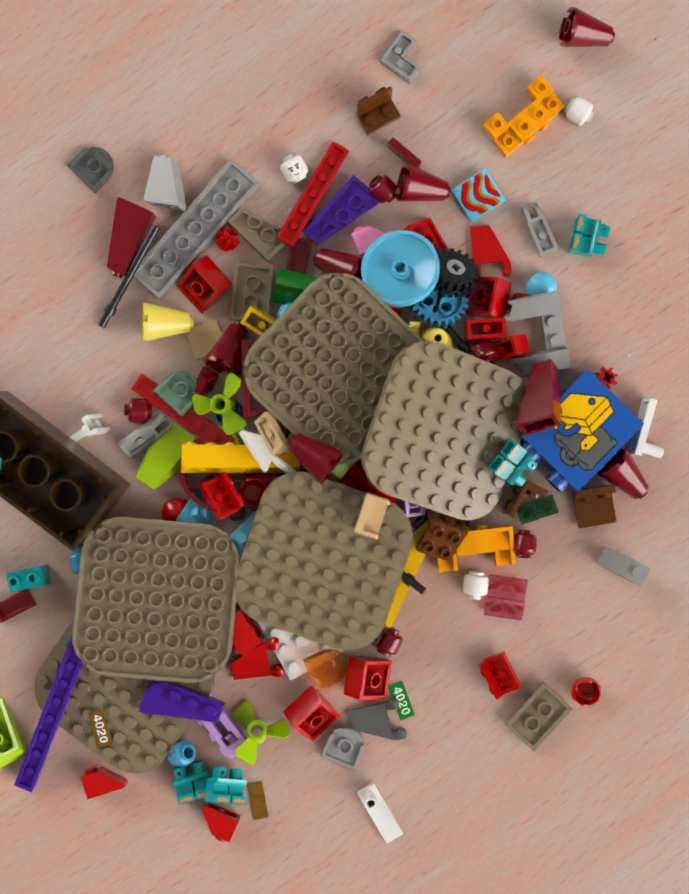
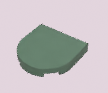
[153,371,197,417]

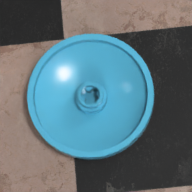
[361,230,440,307]

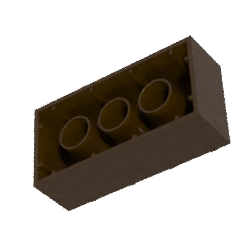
[0,391,131,551]

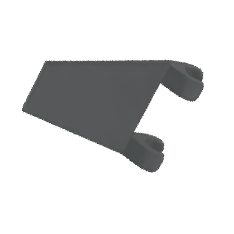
[347,699,407,740]

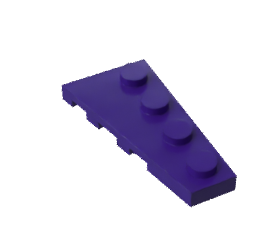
[303,175,379,246]
[139,680,226,723]

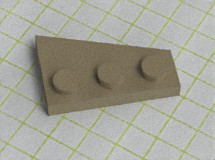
[227,208,286,262]

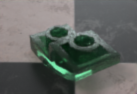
[517,494,559,525]

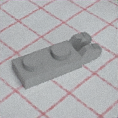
[521,202,559,258]
[118,413,172,458]

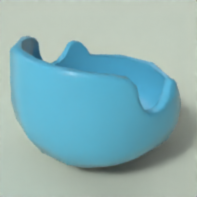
[525,272,557,295]

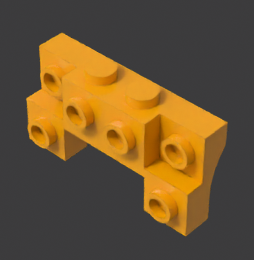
[482,75,565,158]
[437,525,516,573]

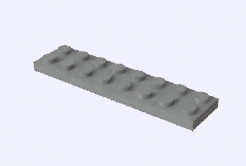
[134,159,260,299]

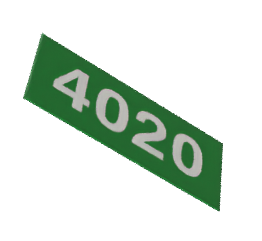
[388,681,415,720]

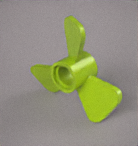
[192,373,247,435]
[233,701,289,765]

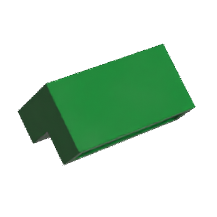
[273,269,319,305]

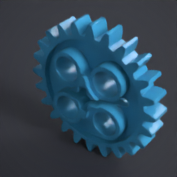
[410,289,469,329]

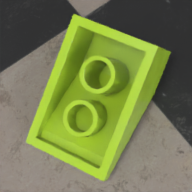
[0,698,27,769]

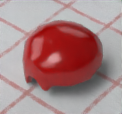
[239,478,267,507]
[161,498,188,521]
[571,677,601,706]

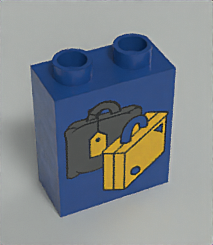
[520,370,644,493]

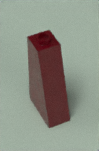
[107,196,156,279]
[516,359,562,436]

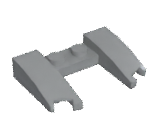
[503,290,571,376]

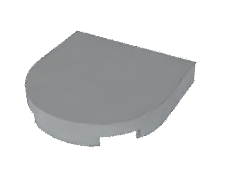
[320,726,365,771]

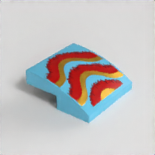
[452,168,506,222]

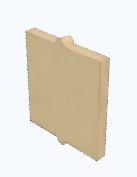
[186,319,223,360]

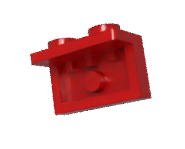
[200,471,244,521]
[479,651,522,700]

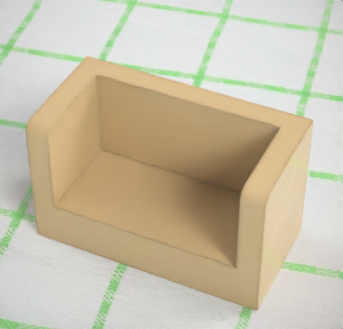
[254,411,289,455]
[354,492,390,539]

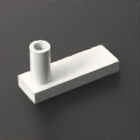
[628,398,664,458]
[357,782,403,843]

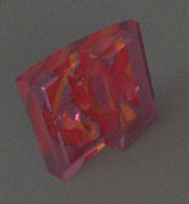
[484,574,528,620]

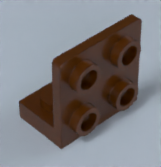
[356,86,401,136]
[504,480,548,517]
[572,484,616,528]
[416,509,468,561]

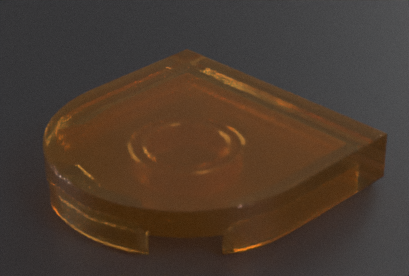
[303,649,348,692]

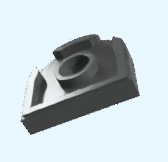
[67,147,114,193]

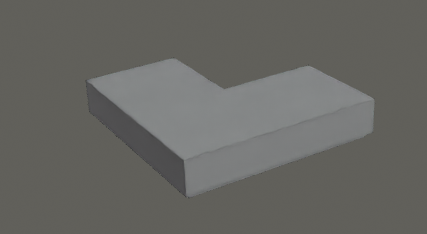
[379,30,421,84]

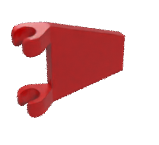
[470,225,512,277]
[230,637,284,680]

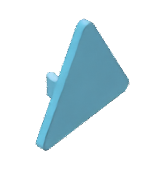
[176,490,214,526]

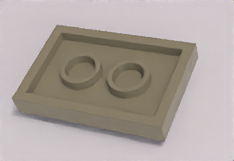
[229,262,274,321]
[505,682,573,751]

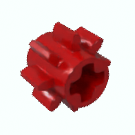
[215,227,240,251]
[594,367,618,390]

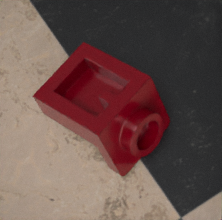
[194,366,220,395]

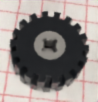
[434,248,479,299]

